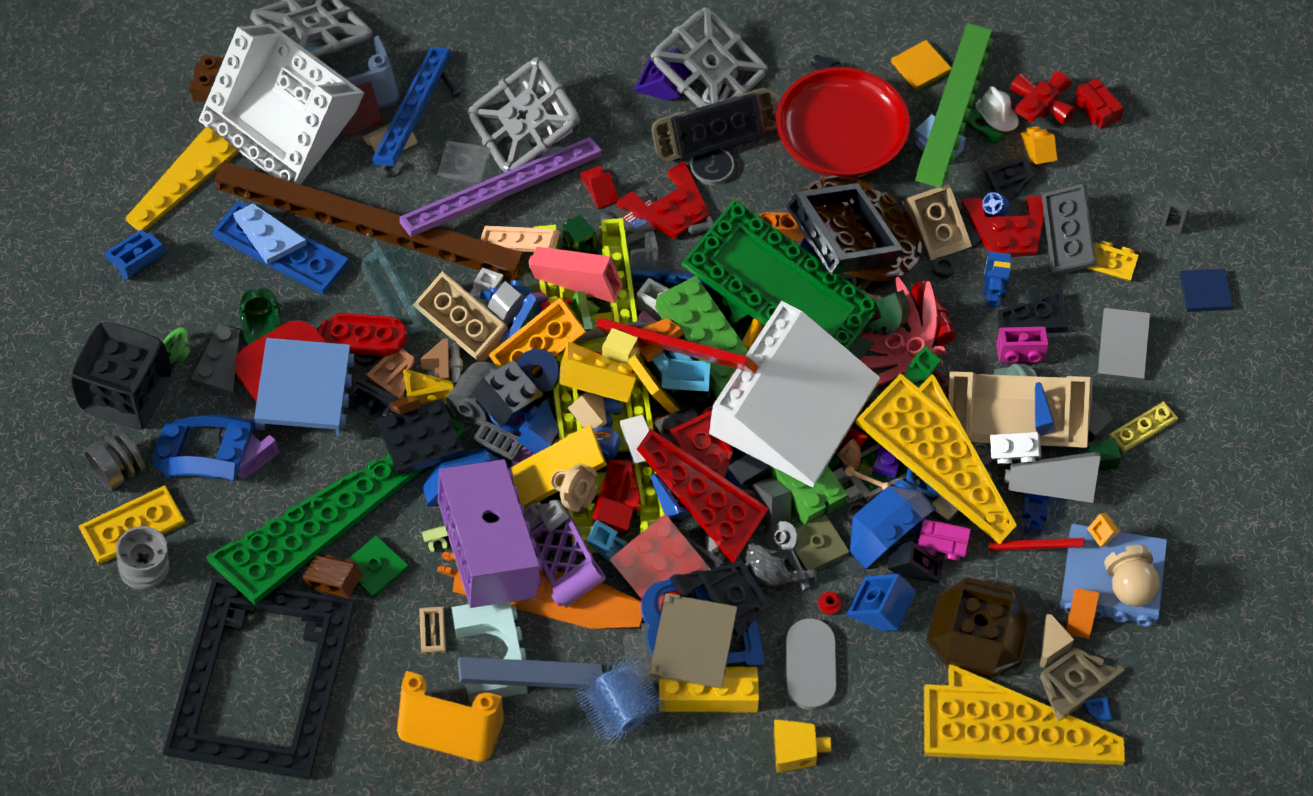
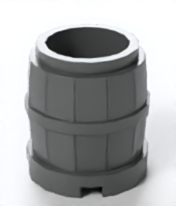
[444,362,497,427]

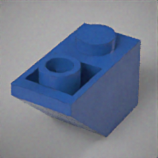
[517,400,559,454]

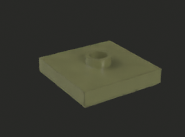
[794,515,849,571]

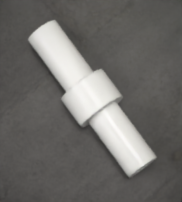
[449,343,463,387]

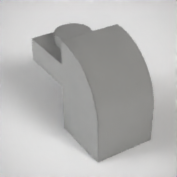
[488,281,525,325]

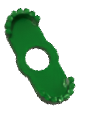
[965,107,1003,143]

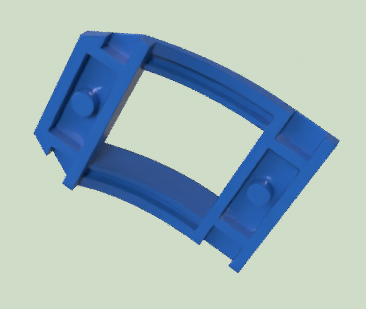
[152,414,255,482]

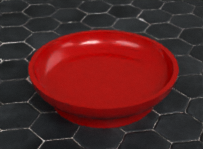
[776,67,910,178]

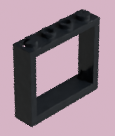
[786,183,903,275]

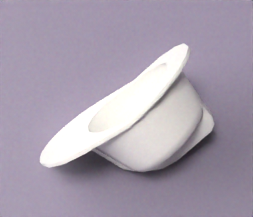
[976,86,1019,131]

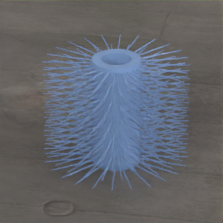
[576,659,664,744]

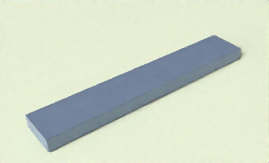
[457,657,603,689]

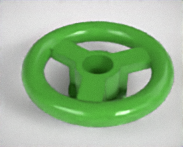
[163,327,190,364]

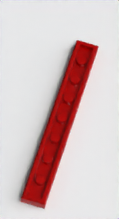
[595,318,758,374]

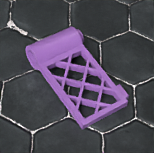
[529,507,606,608]

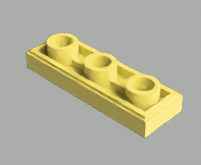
[1109,401,1178,454]

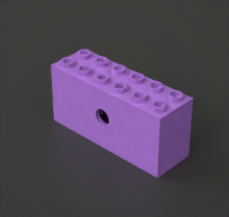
[438,460,542,608]

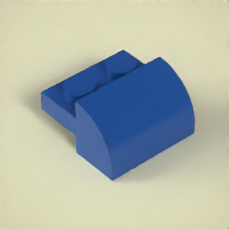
[105,229,165,280]

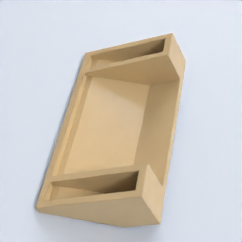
[948,371,1093,448]

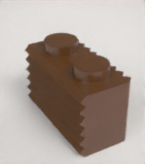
[303,555,363,599]

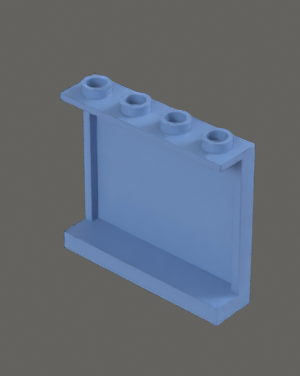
[254,338,354,437]
[1059,524,1167,627]

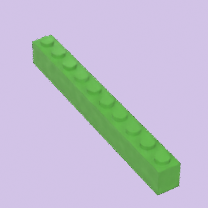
[915,23,994,188]

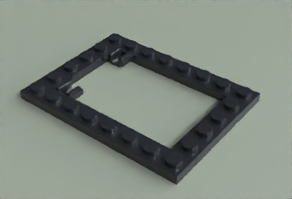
[163,577,355,780]

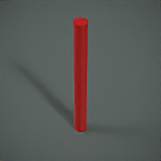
[988,538,1085,551]

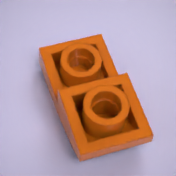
[1066,587,1099,639]

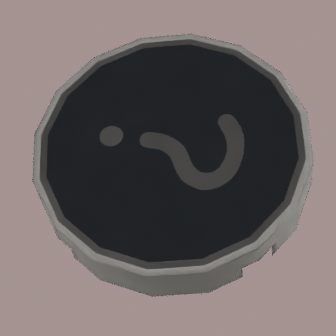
[690,148,734,186]

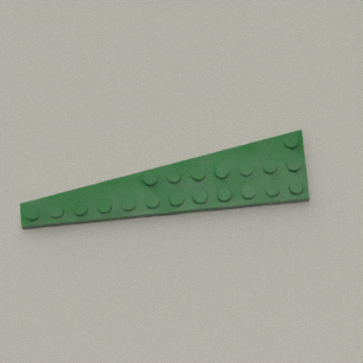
[206,416,467,605]

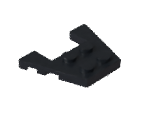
[670,563,770,650]

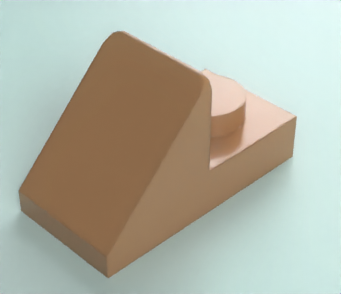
[421,338,450,381]

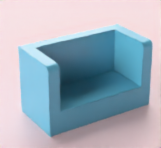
[661,359,710,391]

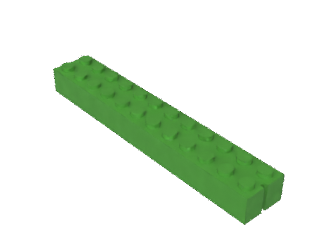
[655,276,848,525]

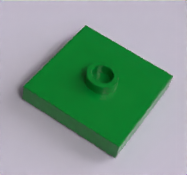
[349,536,409,599]

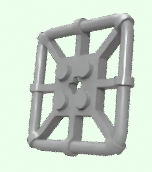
[250,0,373,57]
[651,7,768,107]
[468,57,580,173]

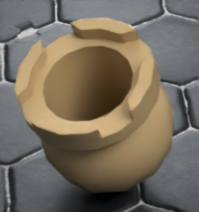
[1104,545,1161,607]

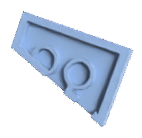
[234,204,307,265]

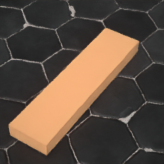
[480,226,560,252]

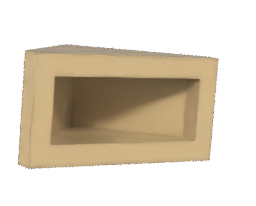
[568,392,607,430]
[1040,614,1074,668]

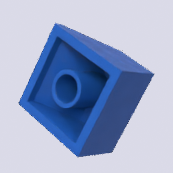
[846,574,916,631]

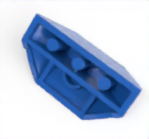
[423,448,514,507]
[850,486,936,569]

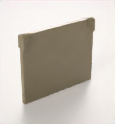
[648,594,737,689]

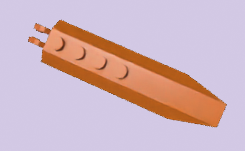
[437,552,642,629]

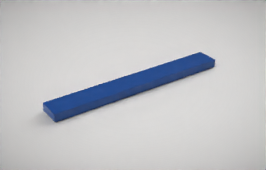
[372,47,452,166]

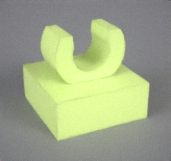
[421,525,448,552]

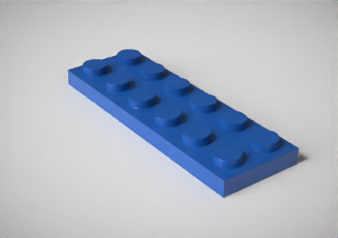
[212,201,349,295]

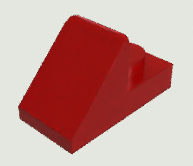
[580,166,618,209]

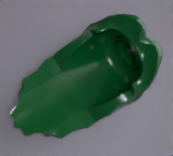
[239,288,281,345]

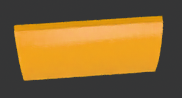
[489,298,586,376]

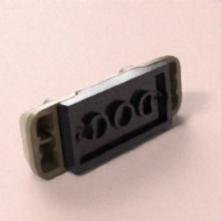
[652,88,778,161]

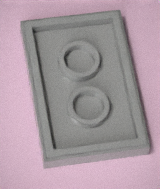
[1097,308,1150,380]

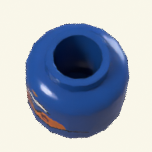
[594,427,621,462]

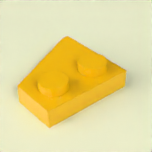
[403,369,454,405]

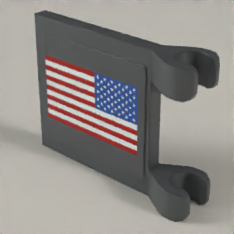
[600,190,657,251]

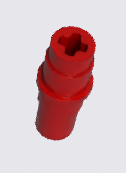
[911,281,956,345]

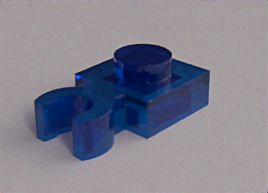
[1022,493,1049,535]

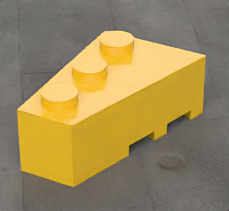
[560,341,636,403]

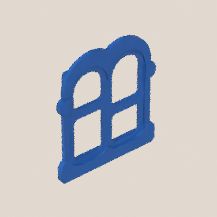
[641,576,764,667]

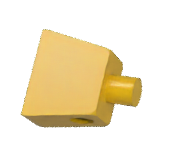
[774,720,831,773]

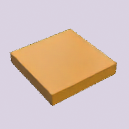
[891,40,951,91]

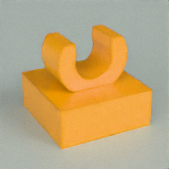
[1087,513,1121,547]

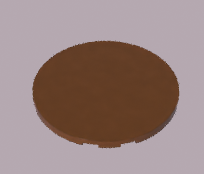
[798,175,922,281]

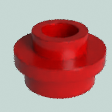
[818,592,842,615]

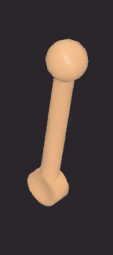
[845,466,891,490]

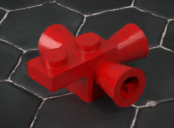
[1010,71,1076,126]

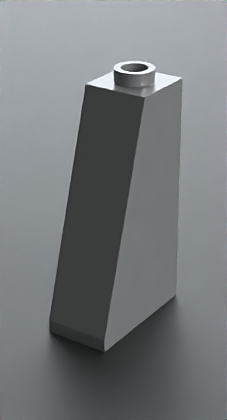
[1004,452,1100,503]

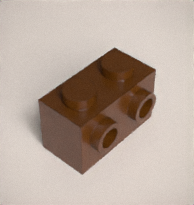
[189,55,224,102]

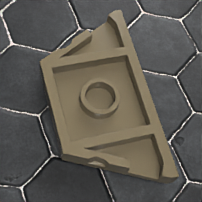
[1040,648,1125,722]

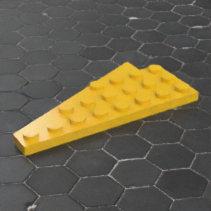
[855,373,1016,544]
[924,665,1125,765]

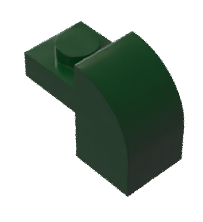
[864,290,910,335]

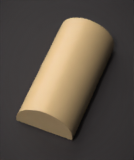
[413,271,508,361]

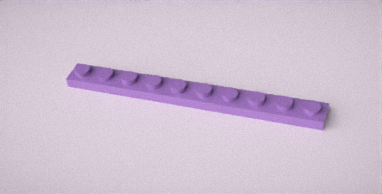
[400,137,602,237]

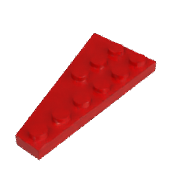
[637,429,769,563]

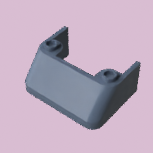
[346,36,400,121]

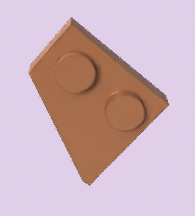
[366,349,415,400]

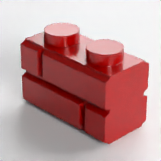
[1075,78,1124,129]

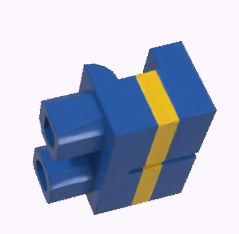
[982,252,1011,307]

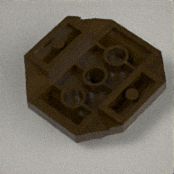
[926,577,1032,677]

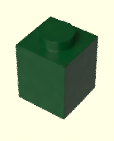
[1083,438,1121,472]

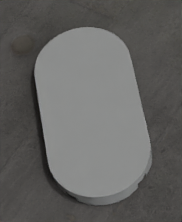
[786,619,836,710]

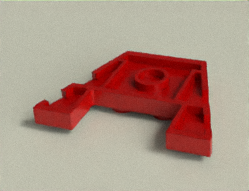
[617,162,710,239]
[961,196,1044,257]

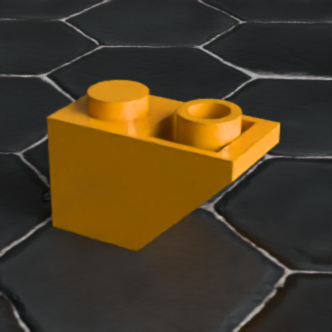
[1021,126,1057,164]

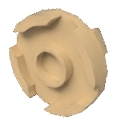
[551,463,598,512]

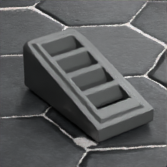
[1161,198,1190,234]
[473,421,524,462]

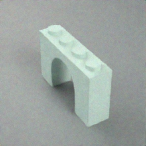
[452,602,527,703]

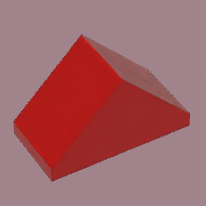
[592,496,634,537]

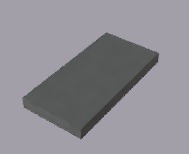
[1042,183,1097,275]

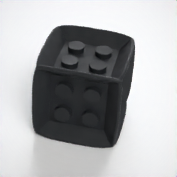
[71,322,172,429]

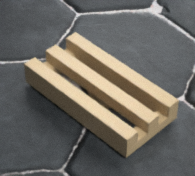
[419,607,446,654]

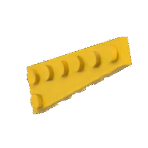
[126,126,238,232]

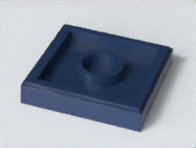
[1179,269,1233,312]

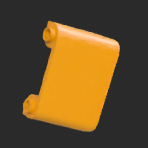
[397,671,504,762]

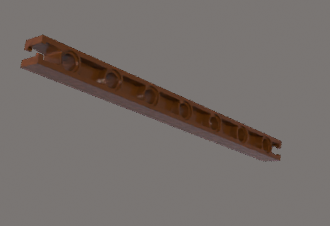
[214,161,523,280]

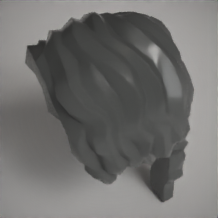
[744,543,817,587]

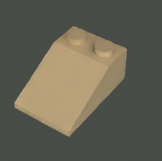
[902,184,972,261]

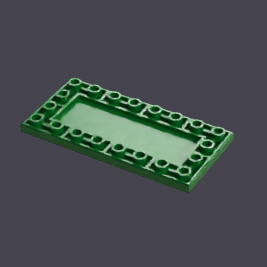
[681,199,879,350]

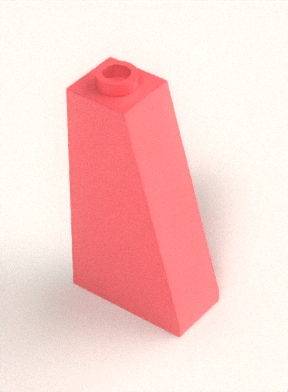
[529,247,623,303]

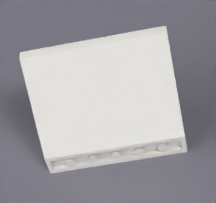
[199,24,364,185]
[709,301,880,487]

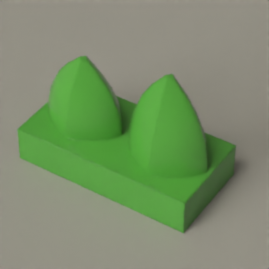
[568,291,600,342]

